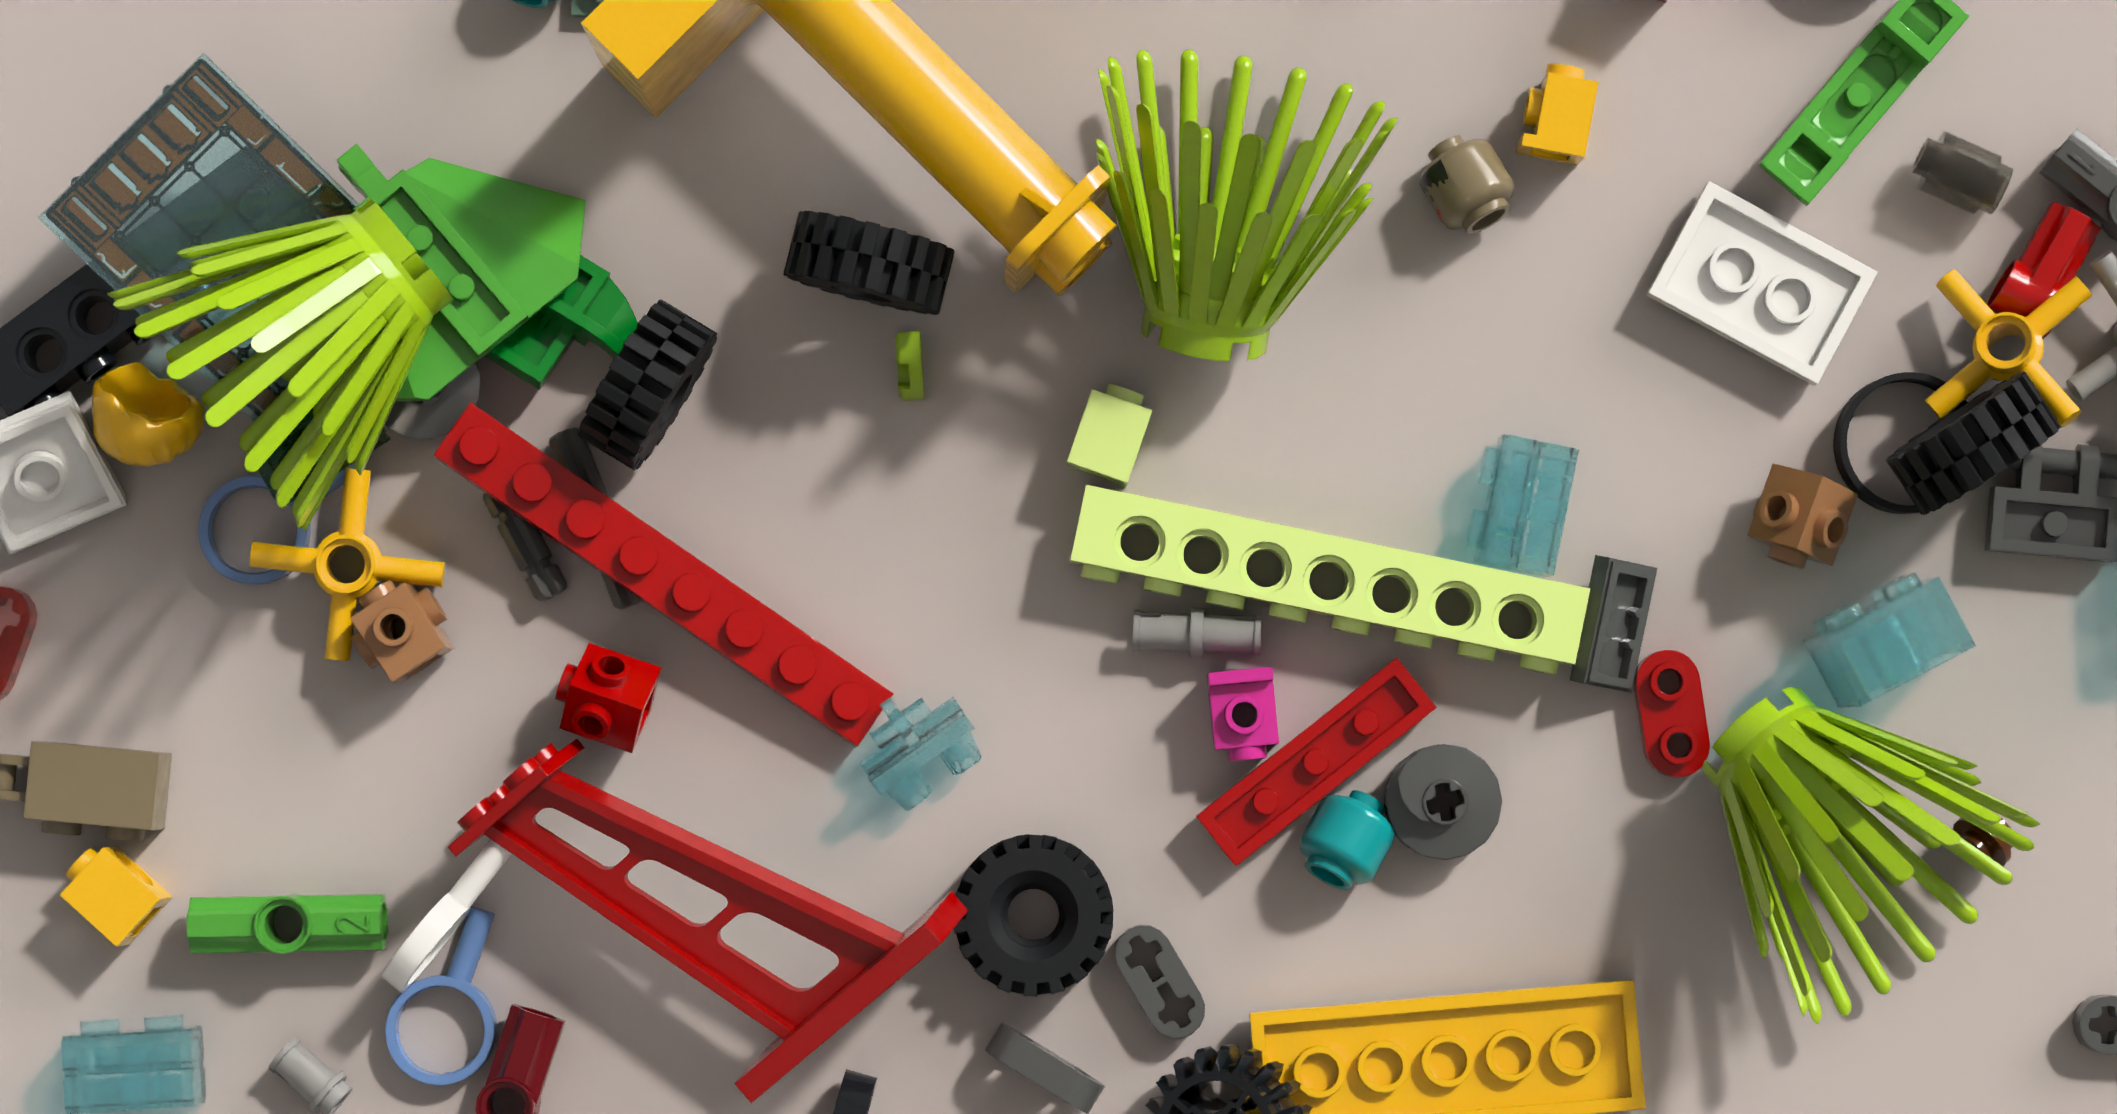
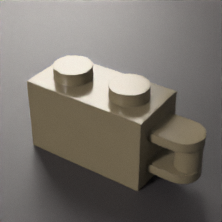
[0,741,172,841]

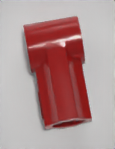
[1987,202,2101,339]

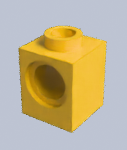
[60,846,173,947]

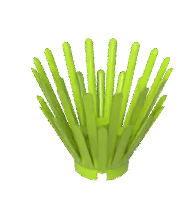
[1095,49,1398,361]
[107,198,454,532]
[1702,687,2040,1024]

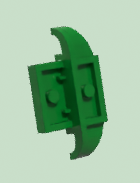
[485,255,638,390]

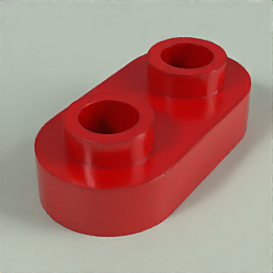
[1633,650,1710,777]

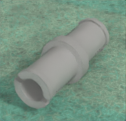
[1132,607,1262,658]

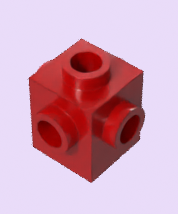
[555,643,662,753]

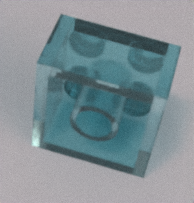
[1803,572,1976,708]

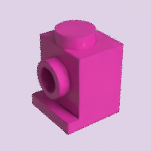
[1206,667,1279,761]

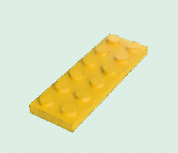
[1249,979,1646,1114]

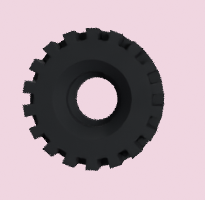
[783,211,955,315]
[578,299,717,471]
[1886,372,2061,515]
[954,834,1114,997]

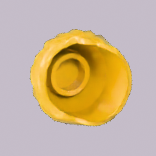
[92,362,205,467]

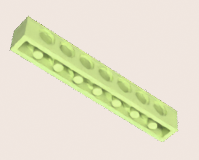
[1070,485,1590,675]

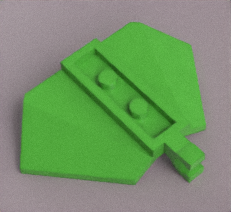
[337,144,586,401]

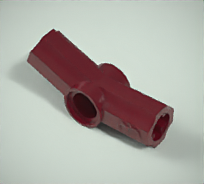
[475,1004,566,1114]

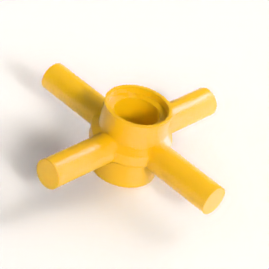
[1924,269,2092,428]
[250,468,445,661]

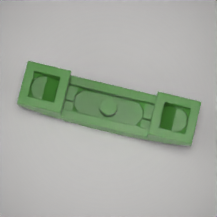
[1758,0,1969,206]

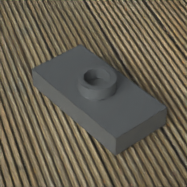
[1570,555,1657,693]

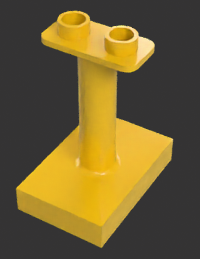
[581,0,1117,296]

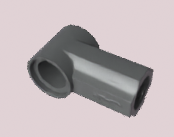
[2039,128,2117,241]

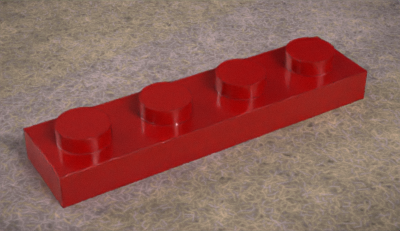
[1196,657,1437,867]

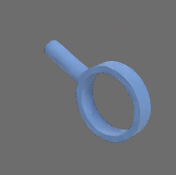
[198,460,366,585]
[385,906,497,1085]

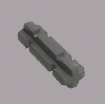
[483,493,567,601]

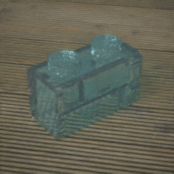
[1465,434,1579,577]
[61,1015,206,1114]

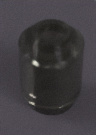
[1911,131,2013,215]

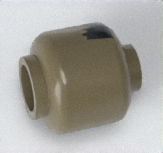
[1420,135,1515,234]

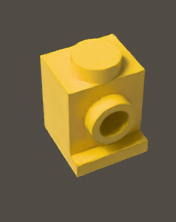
[1516,64,1599,165]

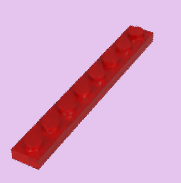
[433,402,894,748]

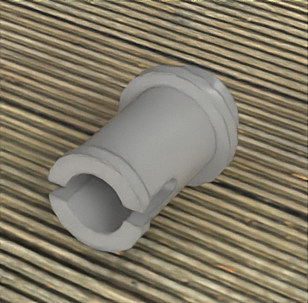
[268,1037,353,1114]

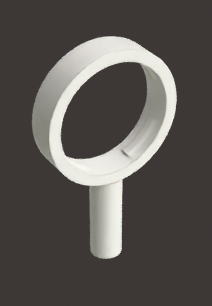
[381,839,512,993]

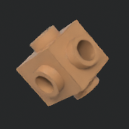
[1747,463,1858,569]
[350,580,455,684]

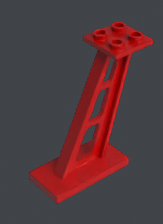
[448,738,968,1103]

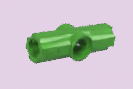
[187,894,388,954]

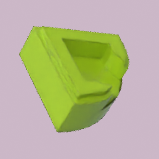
[895,331,925,401]

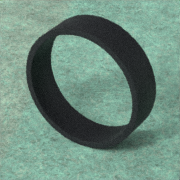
[1833,372,1968,514]

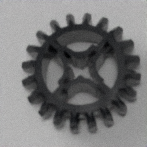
[1145,1044,1312,1114]

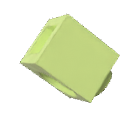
[1067,384,1153,487]

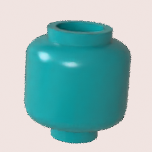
[1300,790,1394,890]

